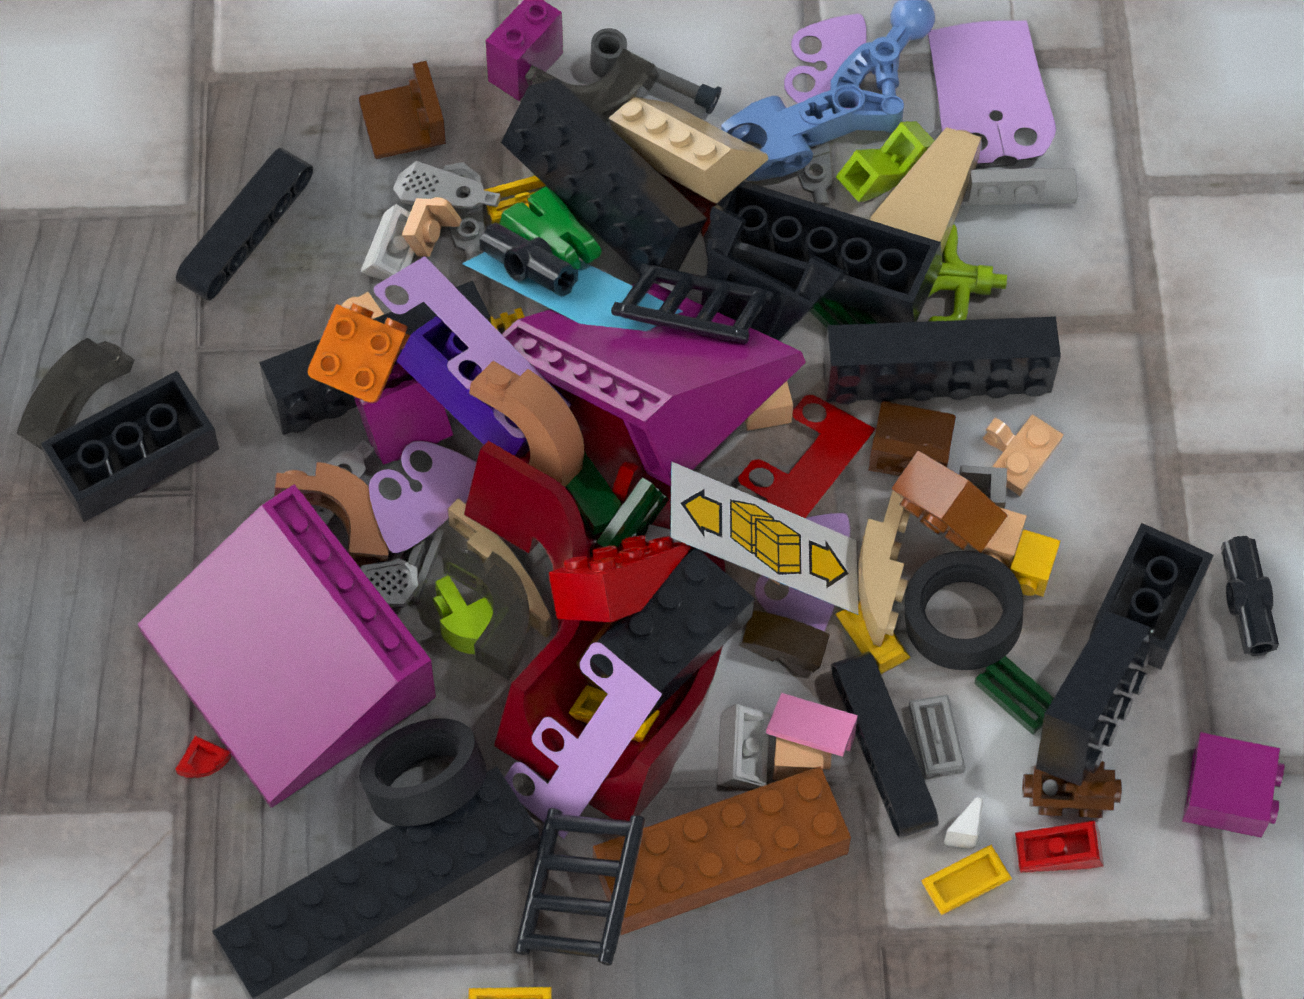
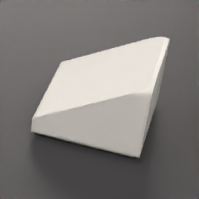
[944,797,984,850]

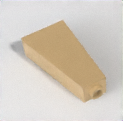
[870,127,981,253]

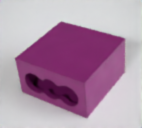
[485,0,563,101]
[354,364,453,465]
[1182,732,1285,838]

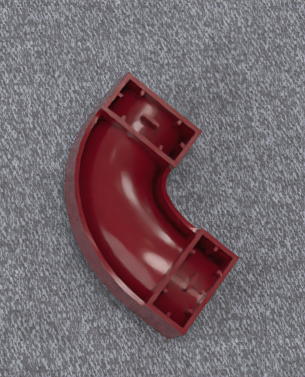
[464,383,726,821]

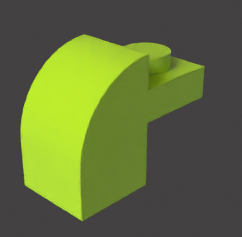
[433,575,515,654]

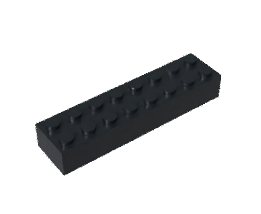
[212,766,540,999]

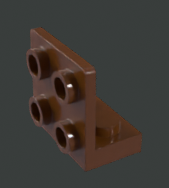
[359,60,446,159]
[868,401,956,476]

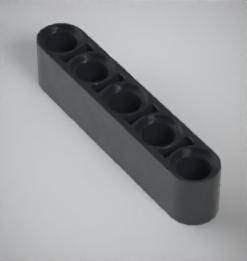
[176,148,313,300]
[831,651,939,838]

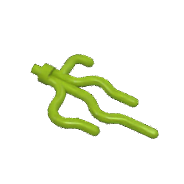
[928,224,1007,321]

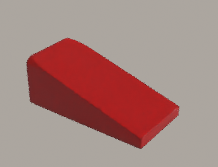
[1015,820,1104,873]

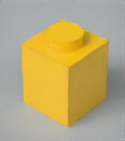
[1010,529,1061,597]

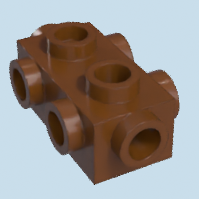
[1022,761,1122,818]

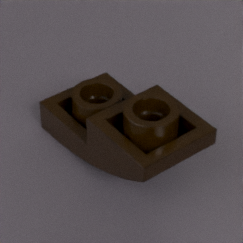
[738,610,830,673]

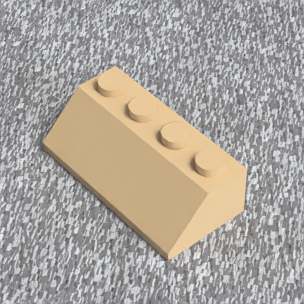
[608,97,769,203]

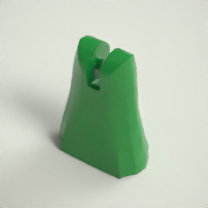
[499,187,602,270]

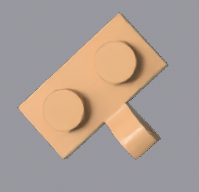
[983,414,1064,496]

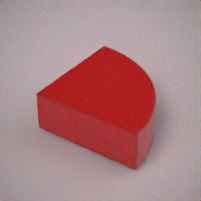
[612,461,642,502]
[176,736,231,778]

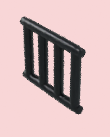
[611,264,775,344]
[515,808,645,966]

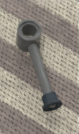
[590,28,722,114]

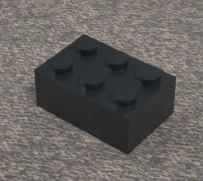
[1089,523,1214,670]

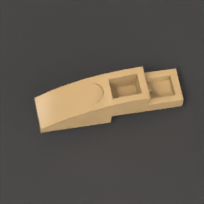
[857,490,910,647]

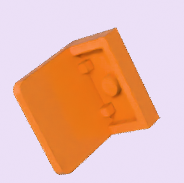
[308,303,410,403]

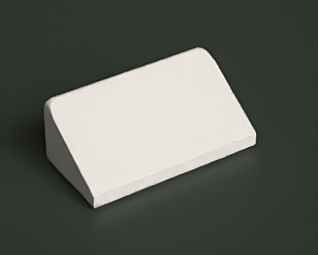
[361,204,414,280]
[717,704,770,789]

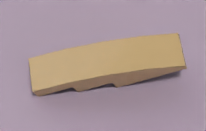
[448,498,552,638]

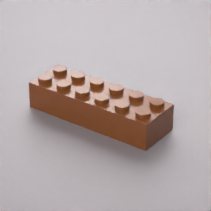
[593,766,851,935]

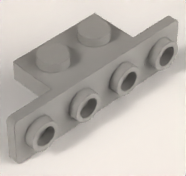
[961,168,1078,206]

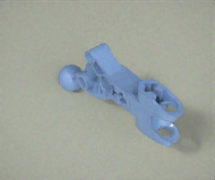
[721,0,935,181]

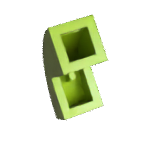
[836,121,934,202]

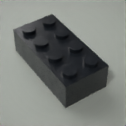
[41,371,219,522]
[584,548,755,724]
[1036,611,1153,786]

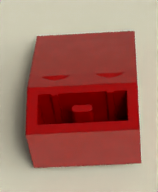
[548,536,691,622]

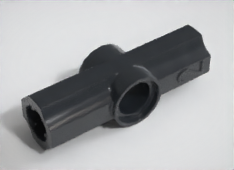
[479,223,578,297]
[1221,536,1279,656]

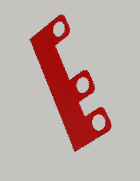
[738,395,876,518]

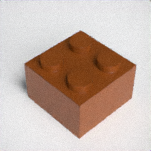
[891,451,1008,553]

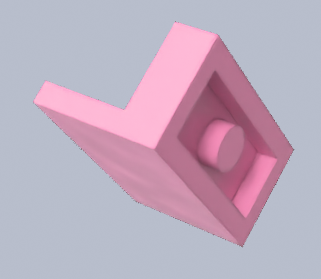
[766,693,858,757]

